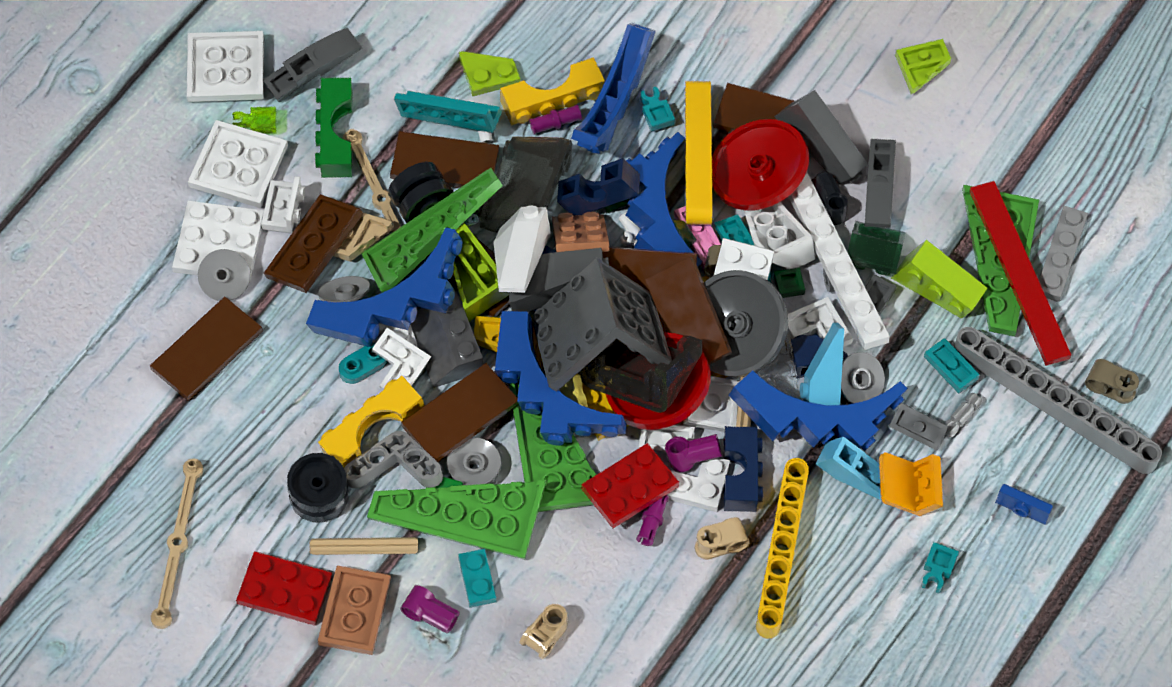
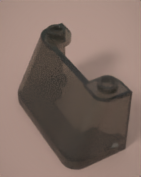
[477,137,572,233]
[578,335,702,413]

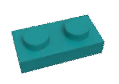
[924,338,980,394]
[458,549,496,608]

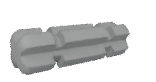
[945,393,982,437]

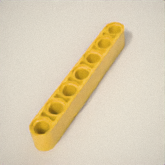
[685,81,712,225]
[756,458,809,639]

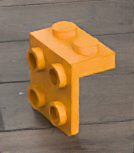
[879,452,943,516]

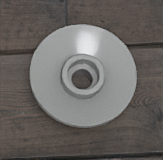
[198,249,250,301]
[318,276,370,302]
[841,352,885,403]
[447,438,501,485]

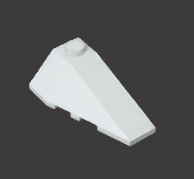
[744,202,815,269]
[493,205,551,293]

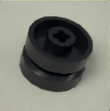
[388,161,454,223]
[287,453,348,523]

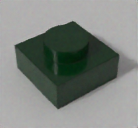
[774,267,805,298]

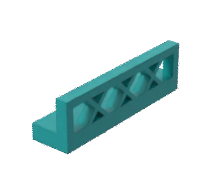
[394,91,502,133]

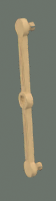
[343,129,421,271]
[151,458,203,629]

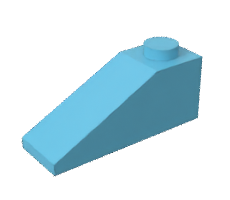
[800,323,844,405]
[816,437,882,501]

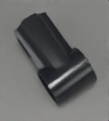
[811,171,848,225]

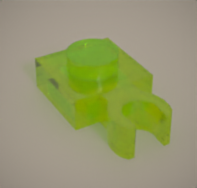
[232,107,277,134]

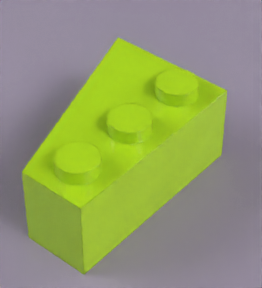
[453,223,509,322]
[891,240,987,319]

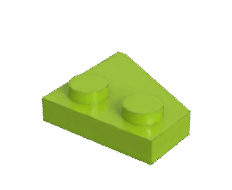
[895,39,951,94]
[459,51,520,97]

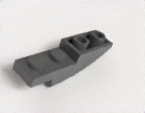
[263,27,362,102]
[865,139,896,228]

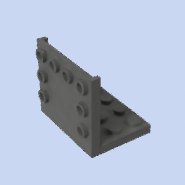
[531,258,673,392]

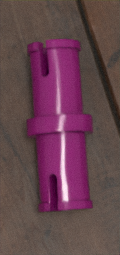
[529,105,582,135]
[636,495,669,546]

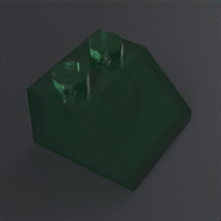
[847,221,906,276]

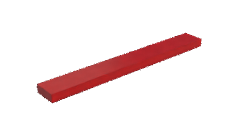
[969,181,1071,366]

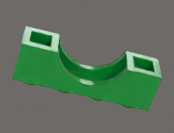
[315,78,353,178]

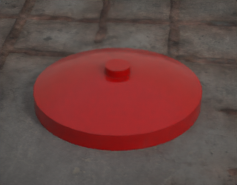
[712,119,809,210]
[605,332,711,430]

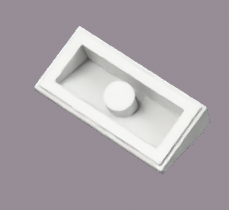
[639,424,695,451]

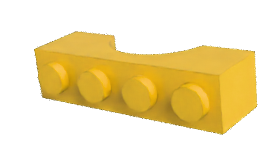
[500,57,605,126]
[318,376,425,467]

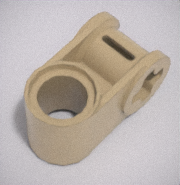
[695,517,750,560]
[519,604,567,659]

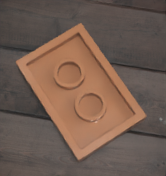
[552,212,609,252]
[318,565,391,655]

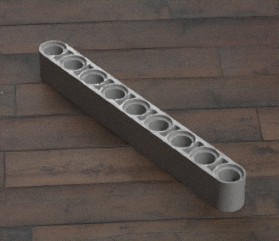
[954,327,1162,474]

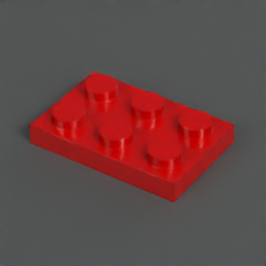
[581,443,679,529]
[236,551,333,626]

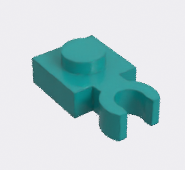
[640,86,675,132]
[922,542,959,593]

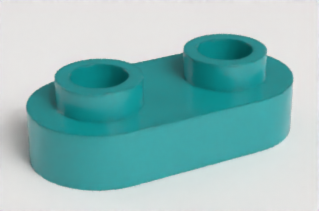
[339,343,387,384]

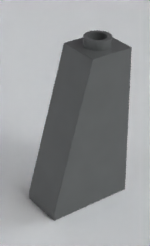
[774,90,868,184]
[509,248,609,312]

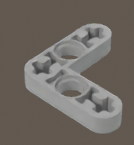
[344,431,443,488]

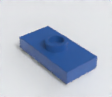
[995,484,1053,525]

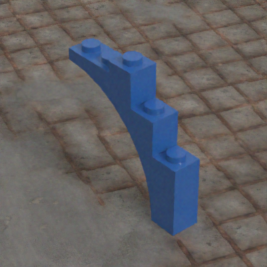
[571,23,656,154]
[625,132,703,269]
[306,227,462,347]
[495,311,627,446]
[729,370,908,451]

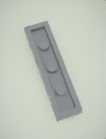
[1039,206,1088,302]

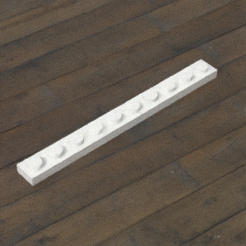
[788,172,890,350]

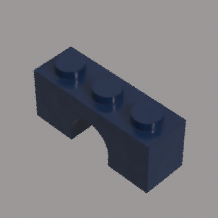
[557,158,640,216]
[723,426,763,512]

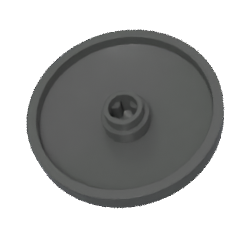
[704,270,788,377]

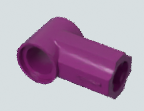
[665,434,722,473]
[400,585,459,634]

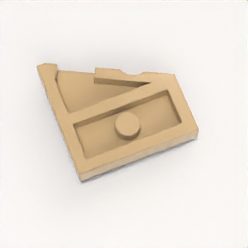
[334,212,394,262]

